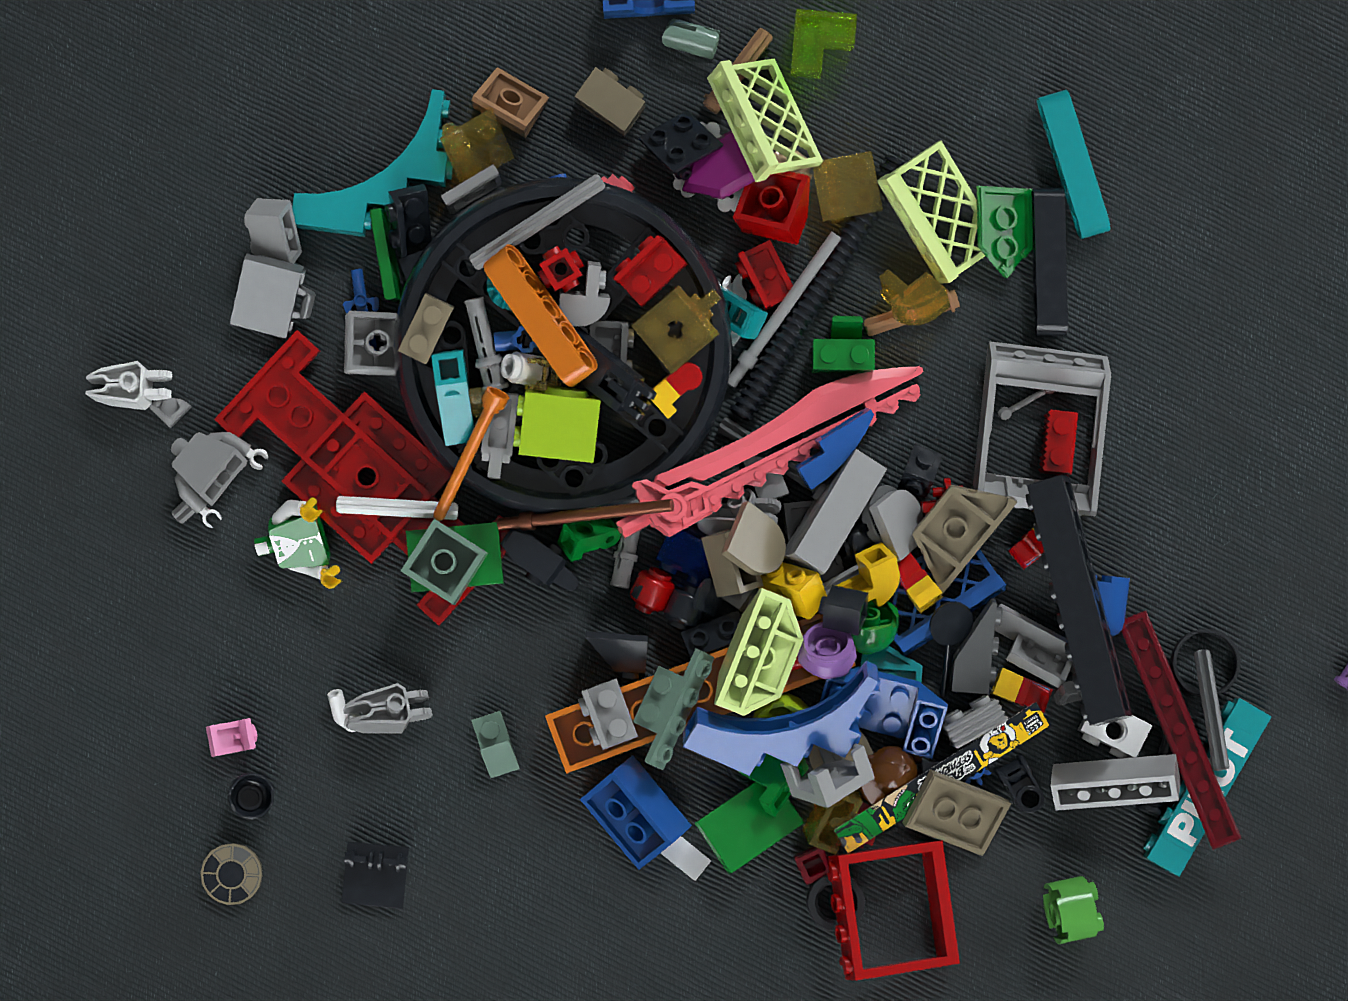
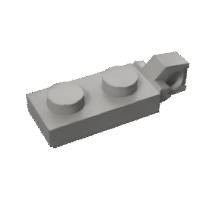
[481,392,519,479]

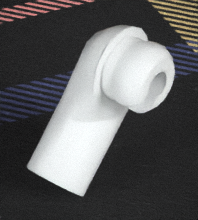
[327,689,360,732]

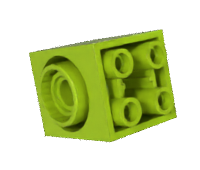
[513,386,601,463]

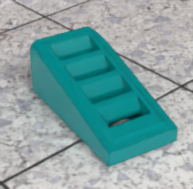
[721,286,768,339]

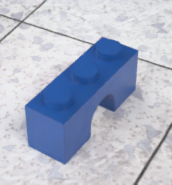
[603,0,695,19]

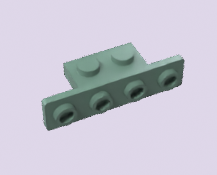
[633,649,714,770]

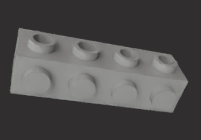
[1050,754,1180,811]

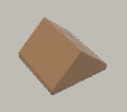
[471,67,549,138]

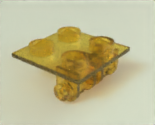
[440,108,514,184]
[813,151,883,223]

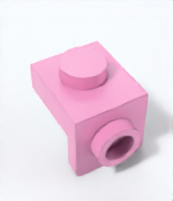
[206,718,257,757]

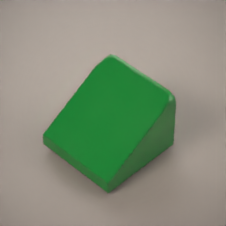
[831,316,863,339]

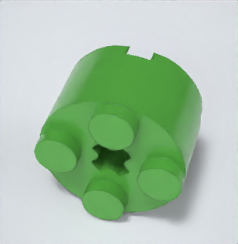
[1043,876,1104,944]

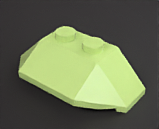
[714,588,804,716]

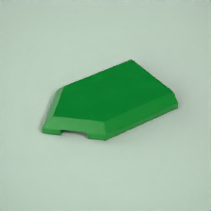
[976,186,1033,278]

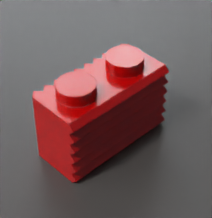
[1038,410,1078,476]

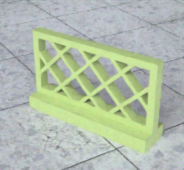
[707,58,823,182]
[877,141,985,284]

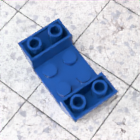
[820,667,948,759]

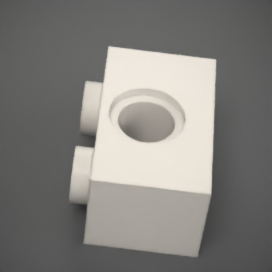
[1077,715,1152,759]

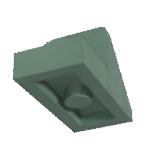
[471,710,520,778]

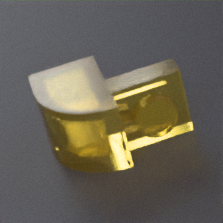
[879,269,950,325]

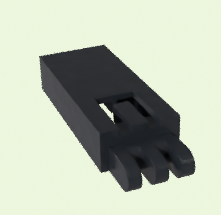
[573,326,657,421]

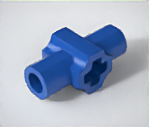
[494,325,537,353]

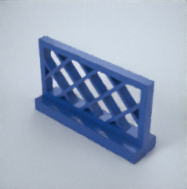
[892,549,1006,657]

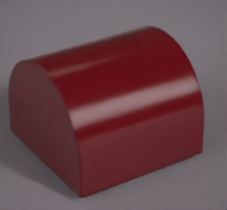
[793,843,829,886]

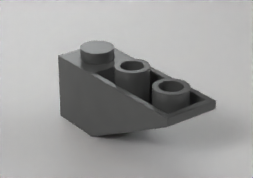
[950,598,1002,694]

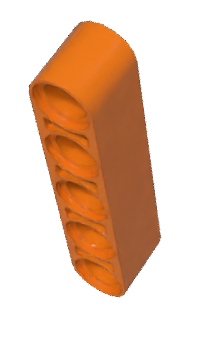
[483,244,598,387]

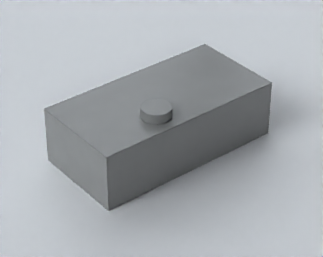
[783,449,887,575]

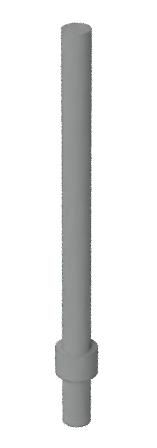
[728,231,841,388]

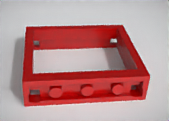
[827,840,960,981]

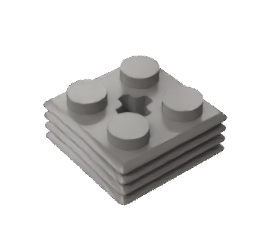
[344,311,397,376]
[941,694,1008,748]

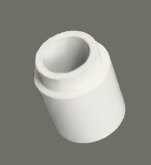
[501,352,549,387]

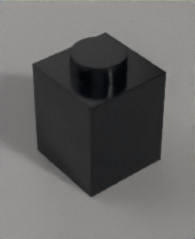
[819,585,868,635]

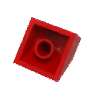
[733,171,810,245]

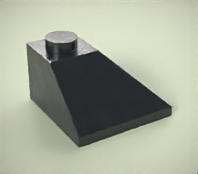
[586,631,648,679]

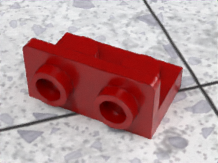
[613,235,687,307]

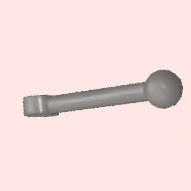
[998,390,1054,420]

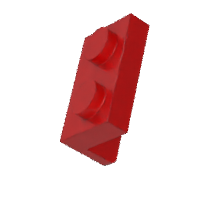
[735,240,793,311]

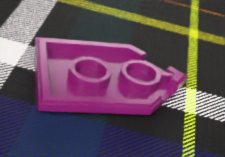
[682,130,755,200]

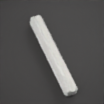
[336,496,458,520]

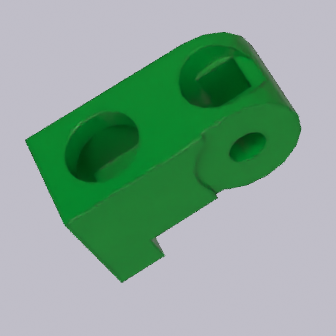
[557,518,622,562]

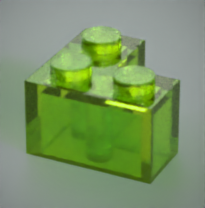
[790,9,857,79]

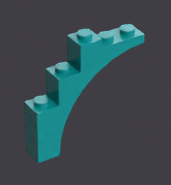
[292,89,454,237]

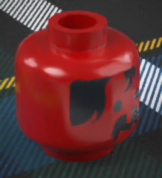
[630,566,675,614]

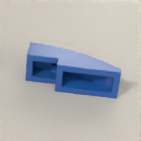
[795,408,874,490]

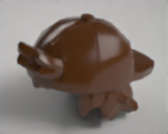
[857,746,923,806]

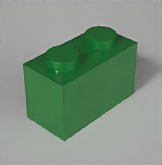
[812,339,875,374]

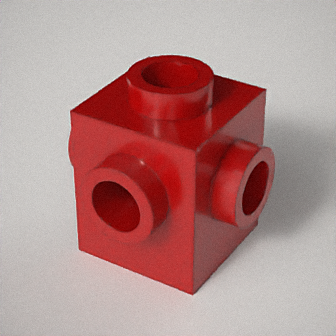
[537,246,584,293]

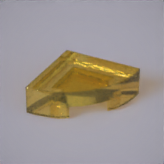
[469,386,483,418]

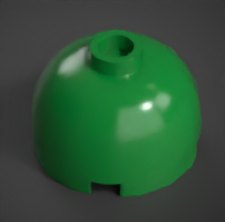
[851,601,899,654]

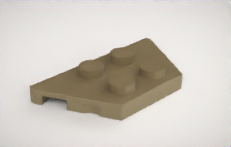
[912,485,1017,593]

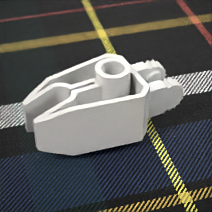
[85,361,172,410]

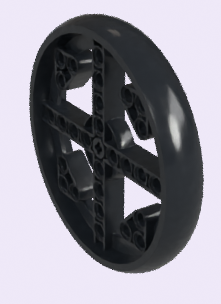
[393,177,732,514]

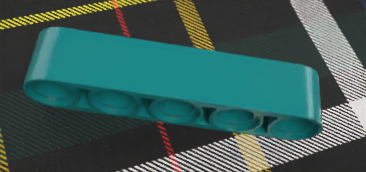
[1037,89,1111,239]

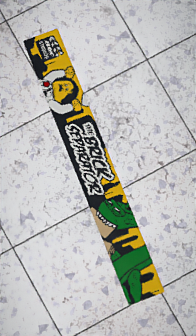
[834,702,1049,853]

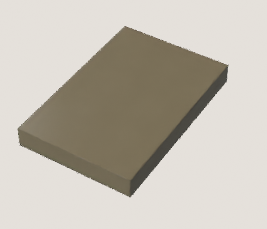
[902,769,1011,856]

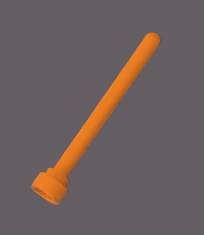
[433,386,509,521]

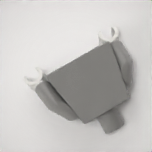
[171,432,268,528]

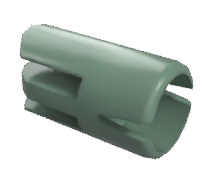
[662,19,720,59]

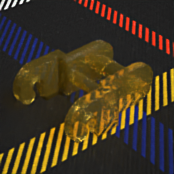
[525,358,562,390]

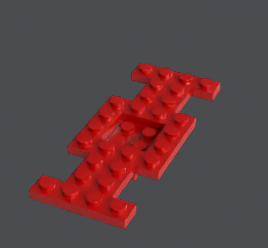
[214,330,510,626]

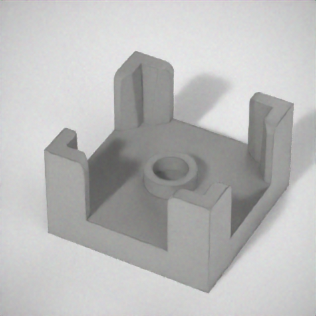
[781,744,875,808]

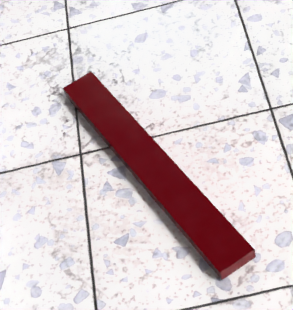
[1121,610,1242,850]

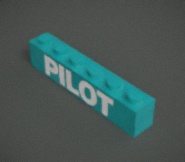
[1143,698,1271,877]

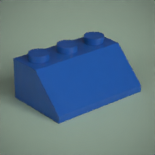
[580,755,692,870]

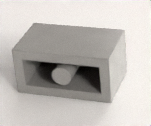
[244,198,302,263]

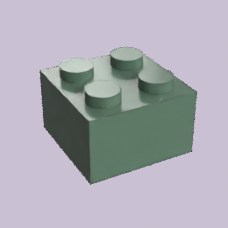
[401,519,488,605]

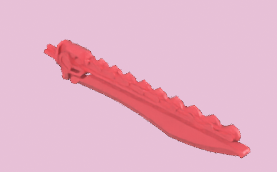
[616,366,923,538]

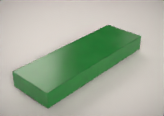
[370,208,402,302]

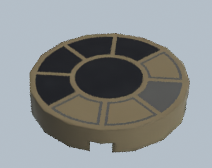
[201,843,263,905]

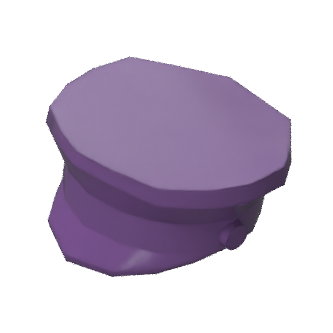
[798,622,857,679]

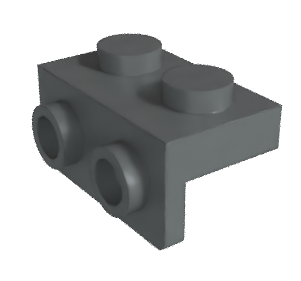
[589,320,634,385]

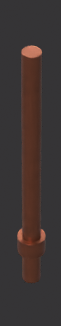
[497,499,674,531]

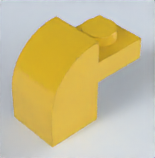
[835,542,900,607]

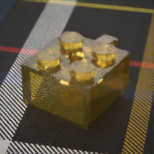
[631,285,721,374]

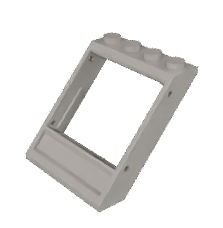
[973,341,1111,516]

